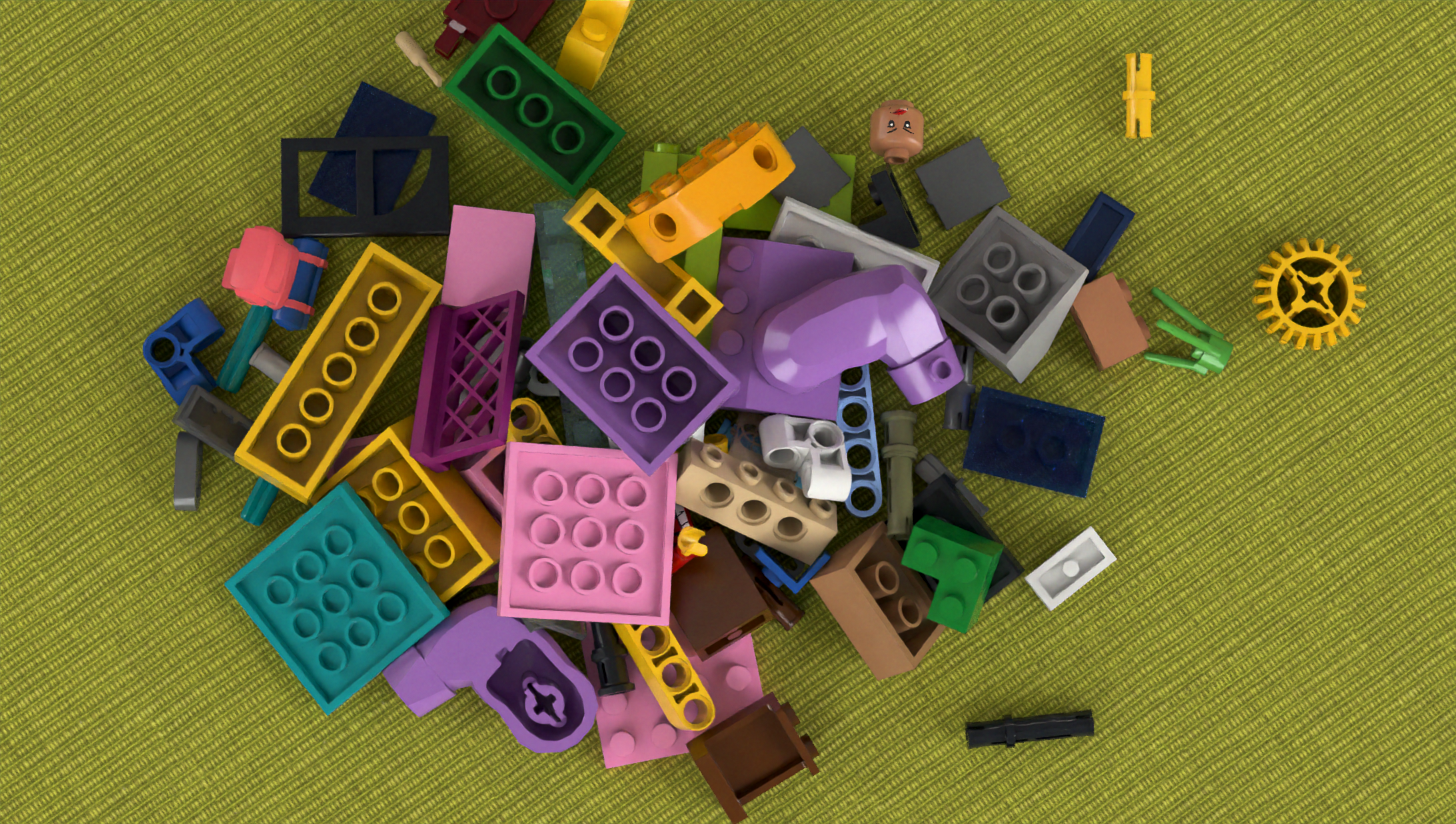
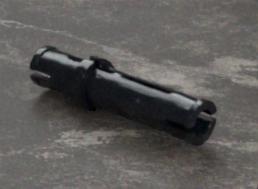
[965,709,1094,749]

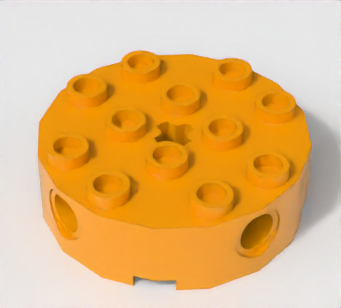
[624,120,796,263]

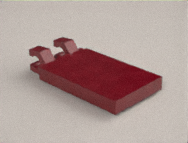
[434,0,556,61]

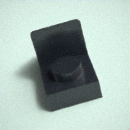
[857,162,922,249]

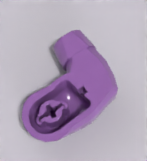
[751,264,965,405]
[382,593,598,753]

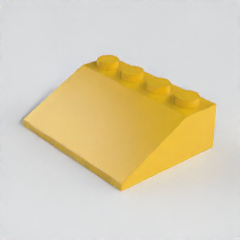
[310,415,502,605]

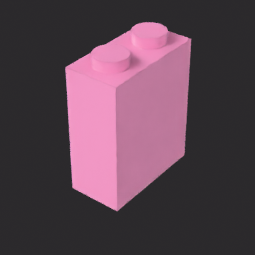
[441,205,539,323]

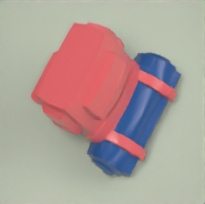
[221,226,329,331]

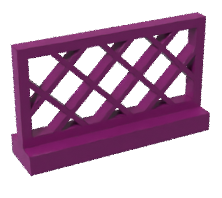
[409,290,525,473]

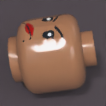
[870,99,924,165]

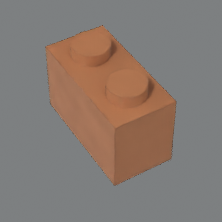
[1069,272,1151,372]

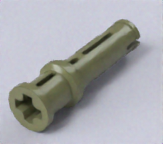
[880,410,918,540]

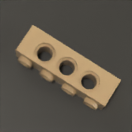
[675,437,838,566]

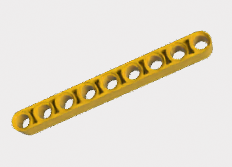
[506,397,715,731]

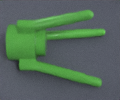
[1143,287,1233,376]

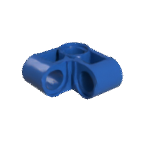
[143,297,226,406]

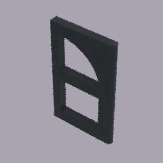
[280,136,451,239]

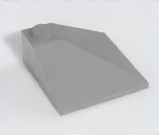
[927,205,1089,384]

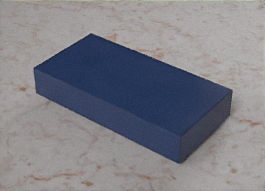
[1062,191,1136,283]

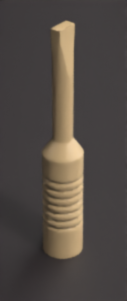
[395,31,442,87]

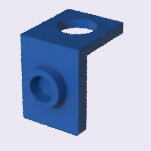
[754,545,831,594]

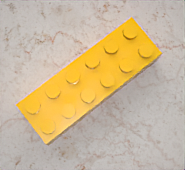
[234,241,443,505]

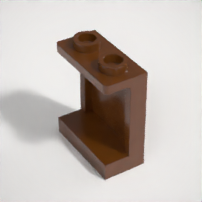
[670,525,774,662]
[685,692,820,824]

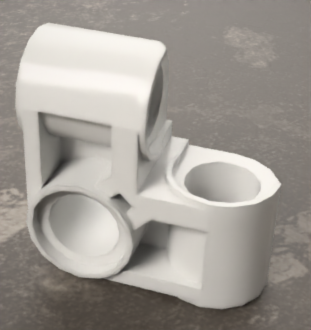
[758,414,852,502]

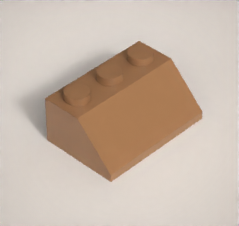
[809,521,946,681]

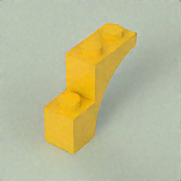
[555,0,635,90]

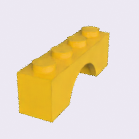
[562,187,724,337]

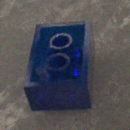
[959,386,1106,501]

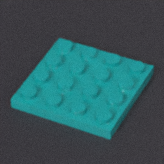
[224,481,451,716]

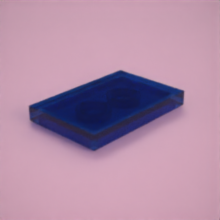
[307,81,438,216]

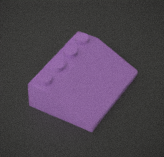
[710,236,854,421]
[524,262,741,477]

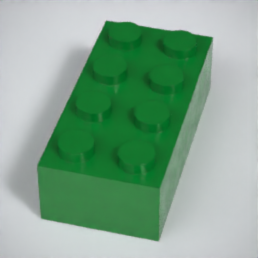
[438,22,627,197]

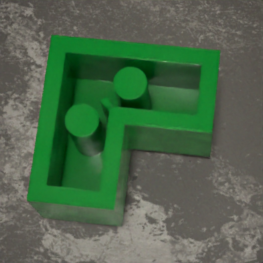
[901,514,1004,634]

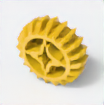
[1252,238,1366,351]

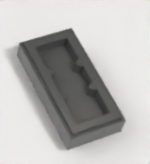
[172,384,254,465]

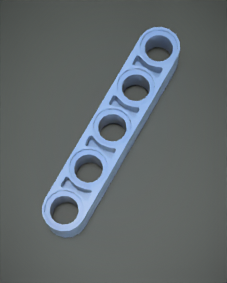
[835,364,882,518]

